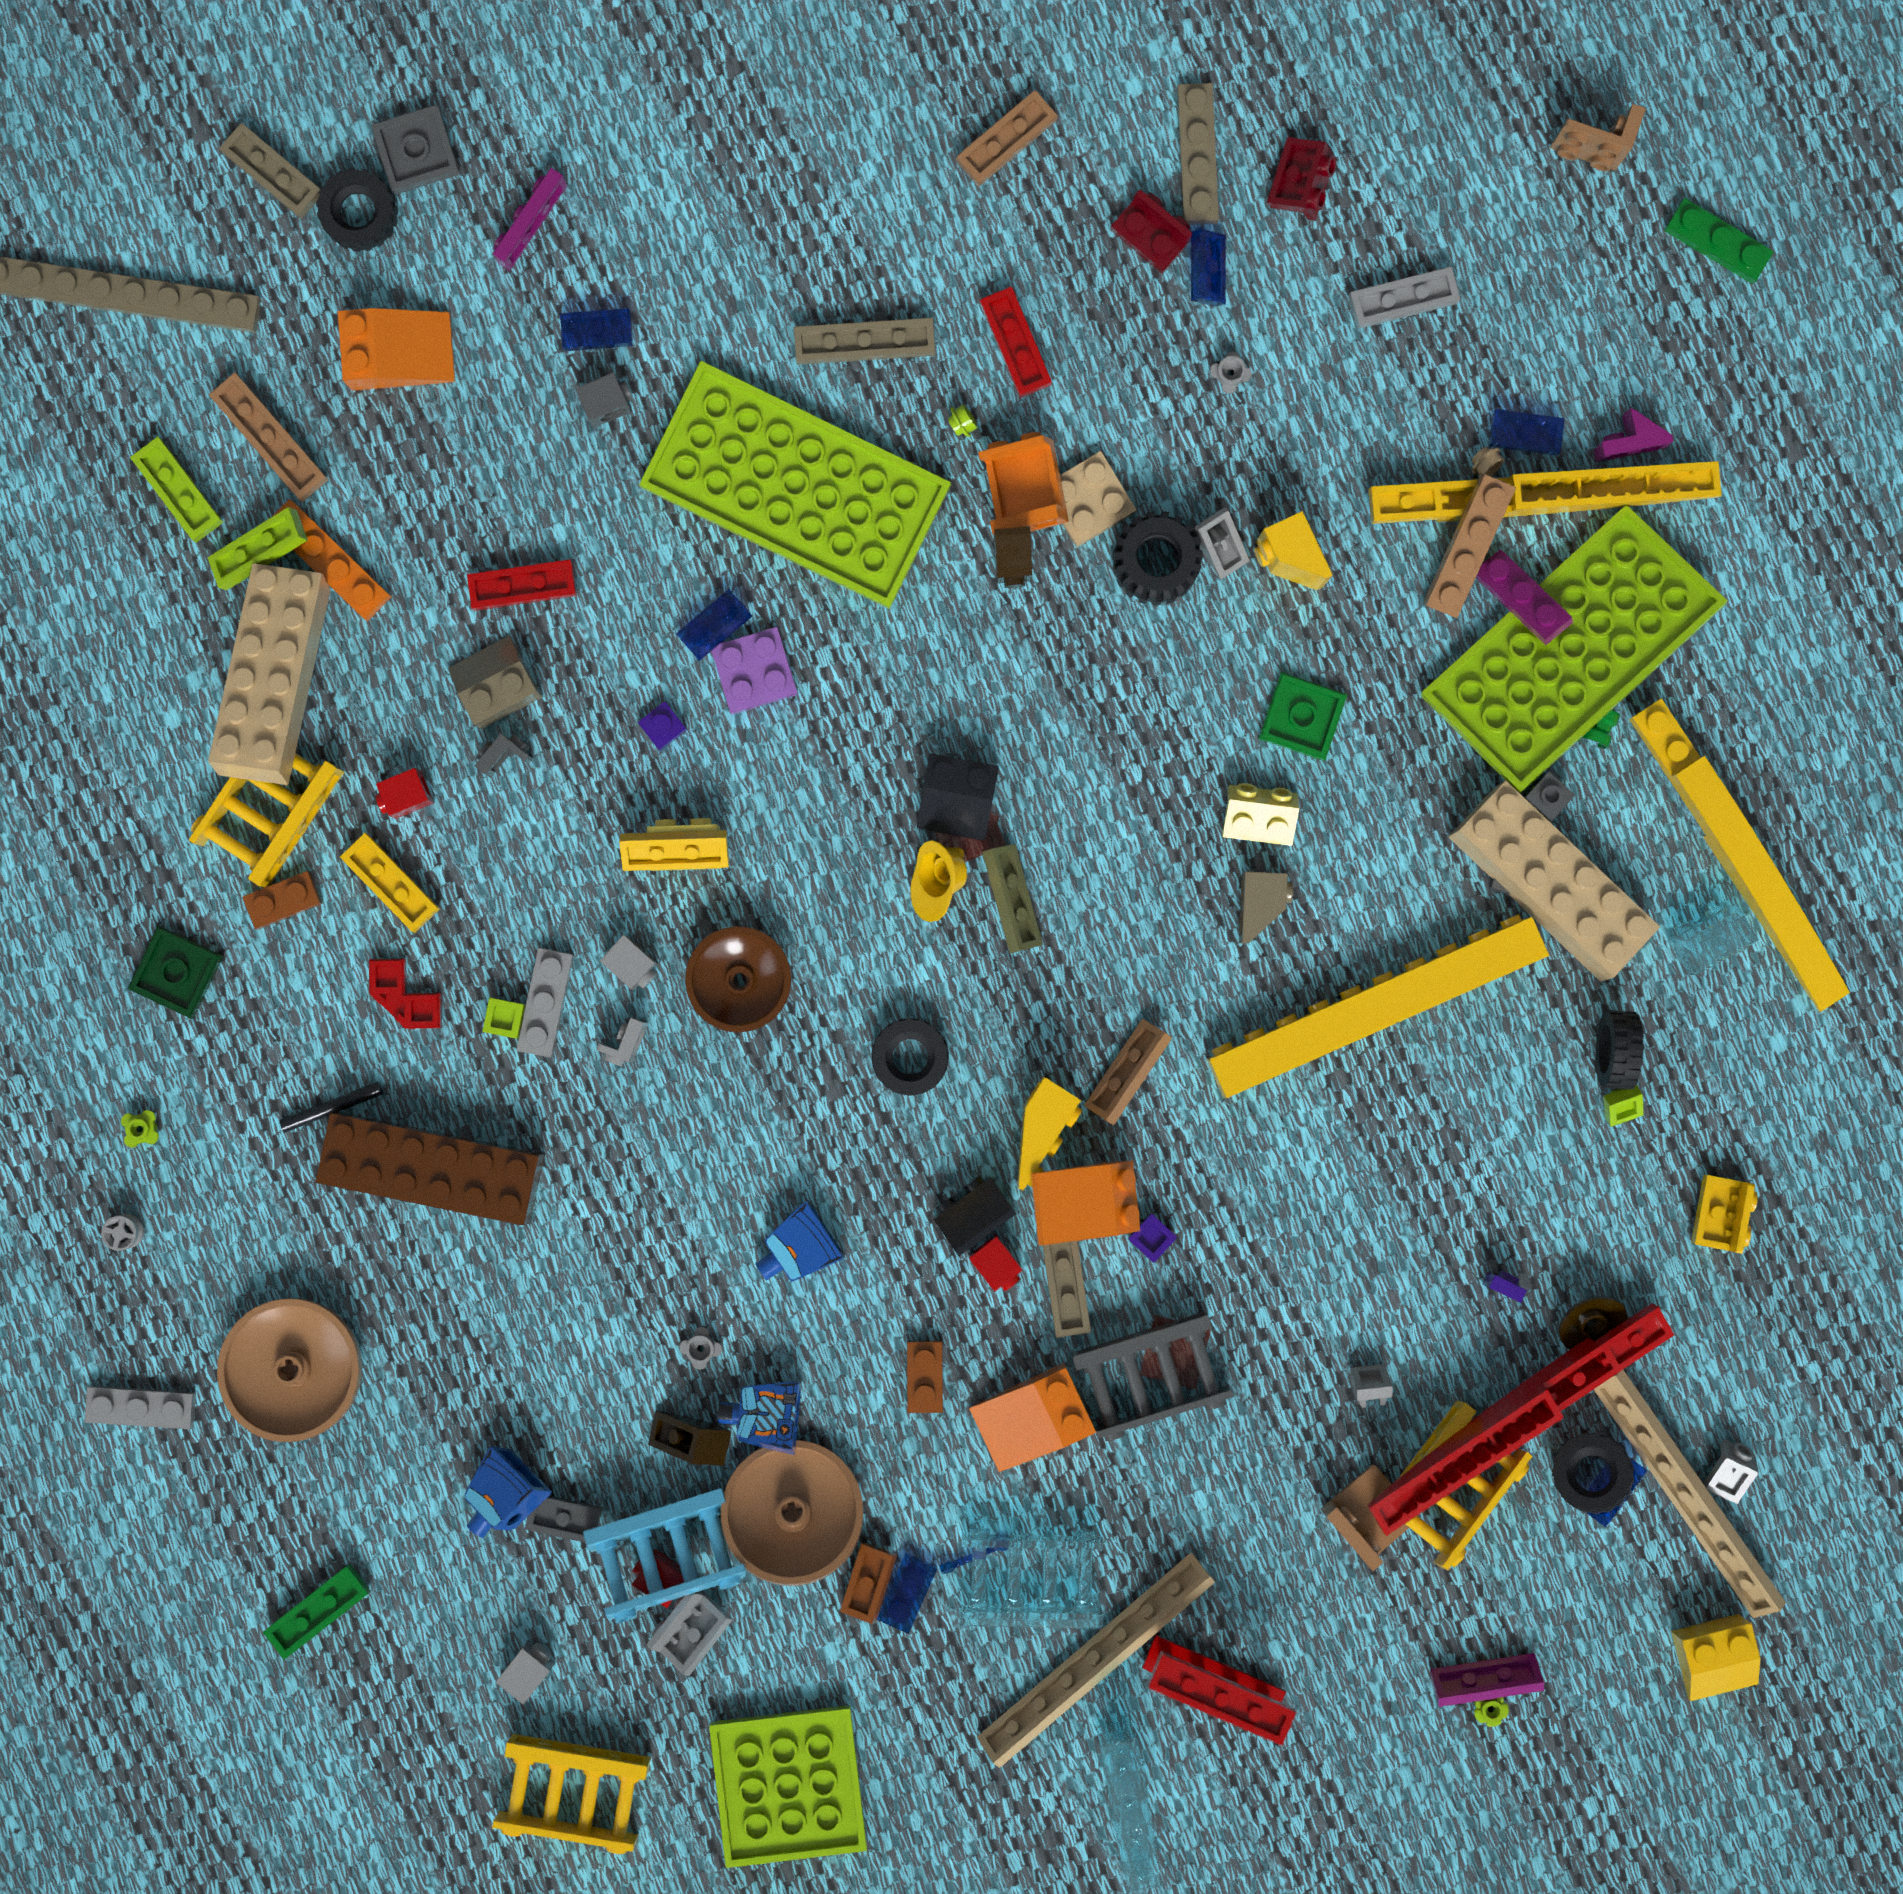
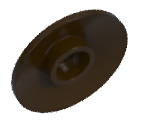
[1559,1296,1628,1350]

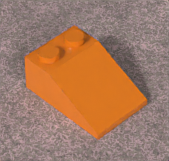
[337,308,456,391]
[1031,1160,1140,1245]
[969,1363,1096,1472]

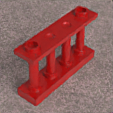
[1142,1634,1297,1746]

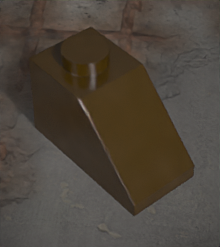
[993,526,1032,589]
[648,1410,732,1466]

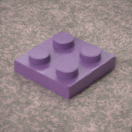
[710,627,798,715]

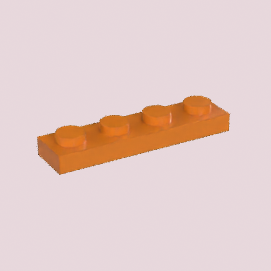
[272,498,391,622]

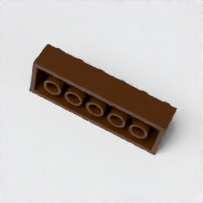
[315,1112,545,1226]

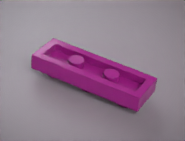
[493,168,567,271]
[1476,549,1573,645]
[1430,1653,1544,1707]

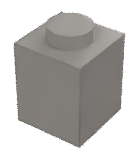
[600,935,658,990]
[496,1641,555,1704]

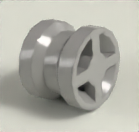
[101,1214,145,1251]

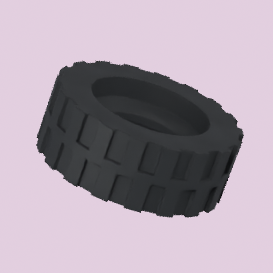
[316,168,398,252]
[1595,1010,1644,1090]
[871,1018,949,1096]
[1552,1433,1634,1514]

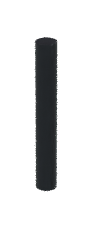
[279,1082,384,1133]

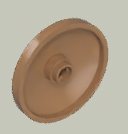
[217,1298,362,1442]
[721,1440,864,1586]

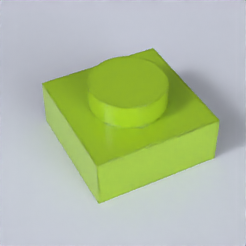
[482,997,526,1039]
[1603,1085,1644,1127]

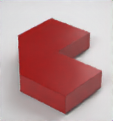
[369,959,442,1029]

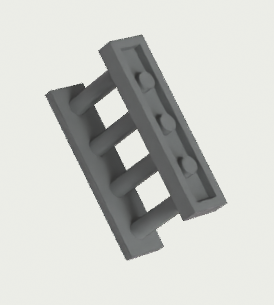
[1071,1312,1233,1441]

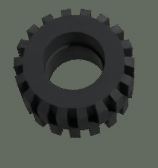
[1112,511,1203,606]

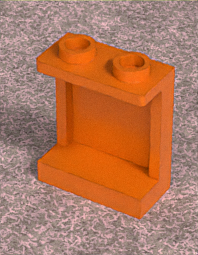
[978,432,1069,535]

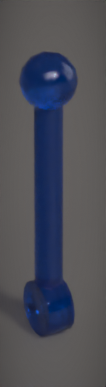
[939,1538,1009,1574]

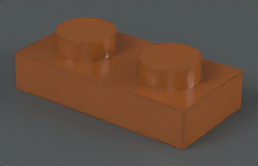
[242,871,323,930]
[907,1340,943,1413]
[840,1542,897,1624]

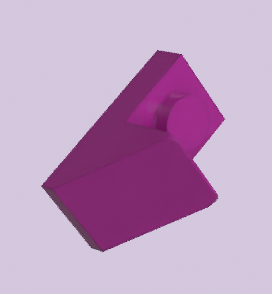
[1594,408,1674,463]

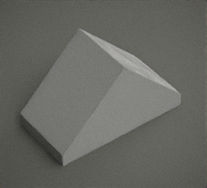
[1193,507,1250,580]

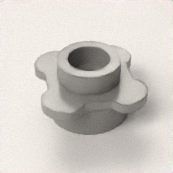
[1210,352,1252,394]
[680,1327,722,1370]

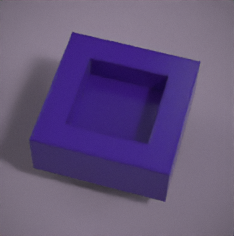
[637,701,687,751]
[1127,1213,1178,1263]
[1482,1270,1527,1303]

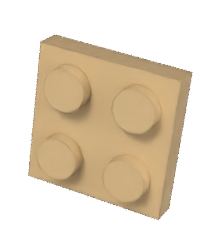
[1060,451,1137,548]

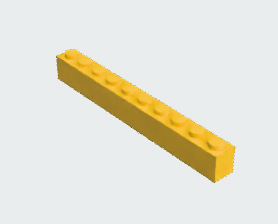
[1206,914,1549,1098]

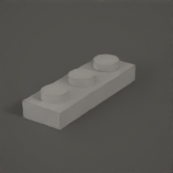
[1349,266,1460,329]
[516,948,574,1058]
[84,1385,196,1429]

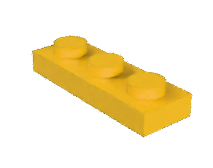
[619,830,729,871]
[340,833,440,933]

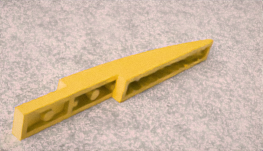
[1368,461,1722,524]
[1629,698,1850,1012]

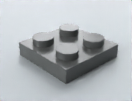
[371,105,460,195]

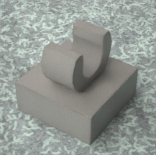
[1350,1364,1393,1408]

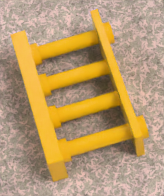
[189,753,345,887]
[1398,1401,1532,1570]
[492,1733,651,1854]

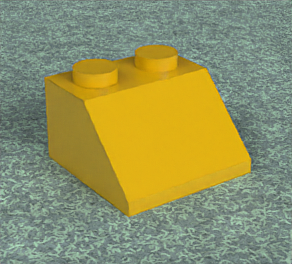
[1254,511,1333,590]
[1671,1614,1760,1701]

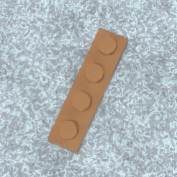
[209,372,329,502]
[1423,473,1516,618]

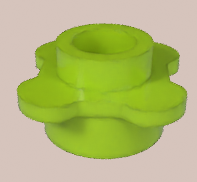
[121,1110,159,1148]

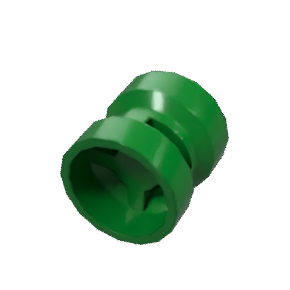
[1579,710,1620,749]

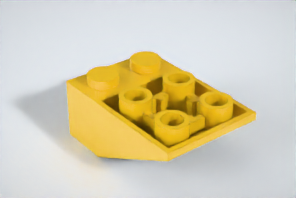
[1017,1076,1082,1191]

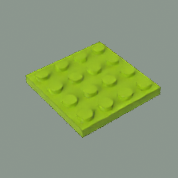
[709,1705,867,1868]

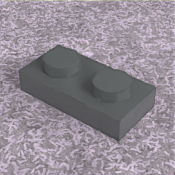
[525,1495,603,1543]

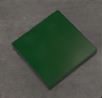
[127,926,224,1019]

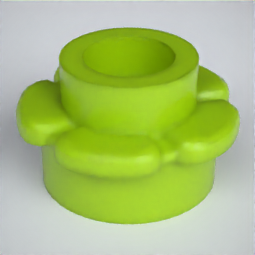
[948,404,978,437]
[1474,1697,1509,1727]

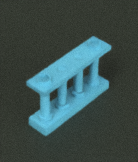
[583,1488,746,1623]

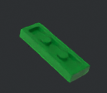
[1664,198,1774,284]
[263,1563,371,1660]

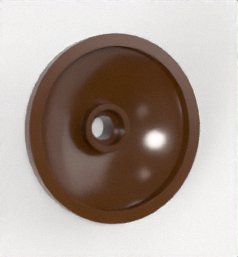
[685,927,791,1032]

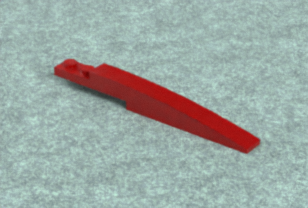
[1367,1303,1674,1536]

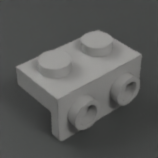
[647,1591,733,1676]

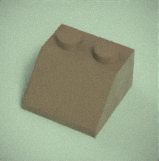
[448,635,543,730]

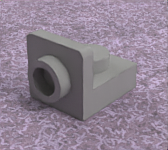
[596,1018,648,1066]
[1704,1439,1759,1504]

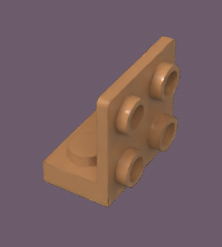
[1550,104,1646,171]
[1320,1464,1419,1571]

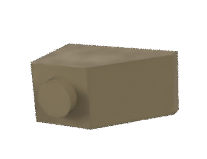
[1239,872,1293,944]

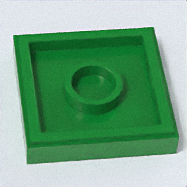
[1258,672,1348,761]

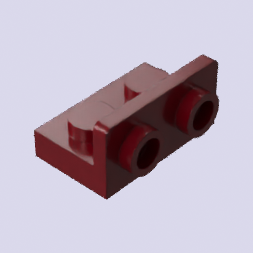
[1267,137,1336,221]
[1110,189,1192,274]

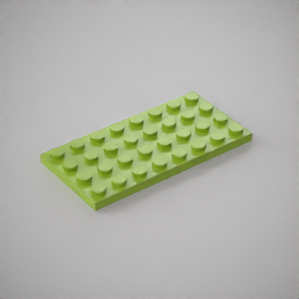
[639,361,951,609]
[1421,505,1728,794]

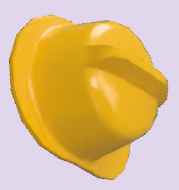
[910,840,967,922]

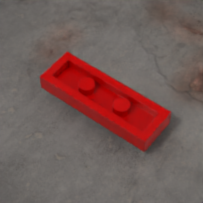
[979,286,1052,399]
[467,559,577,611]

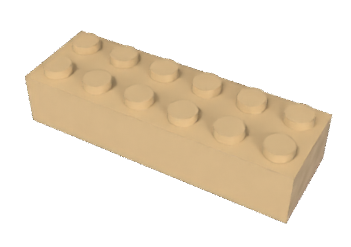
[208,563,330,785]
[1448,781,1660,982]

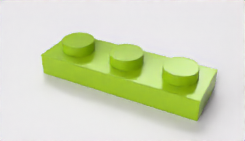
[130,437,224,543]
[207,507,308,591]

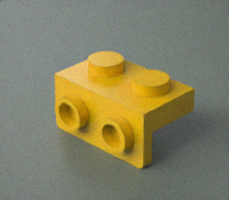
[1691,1174,1758,1254]

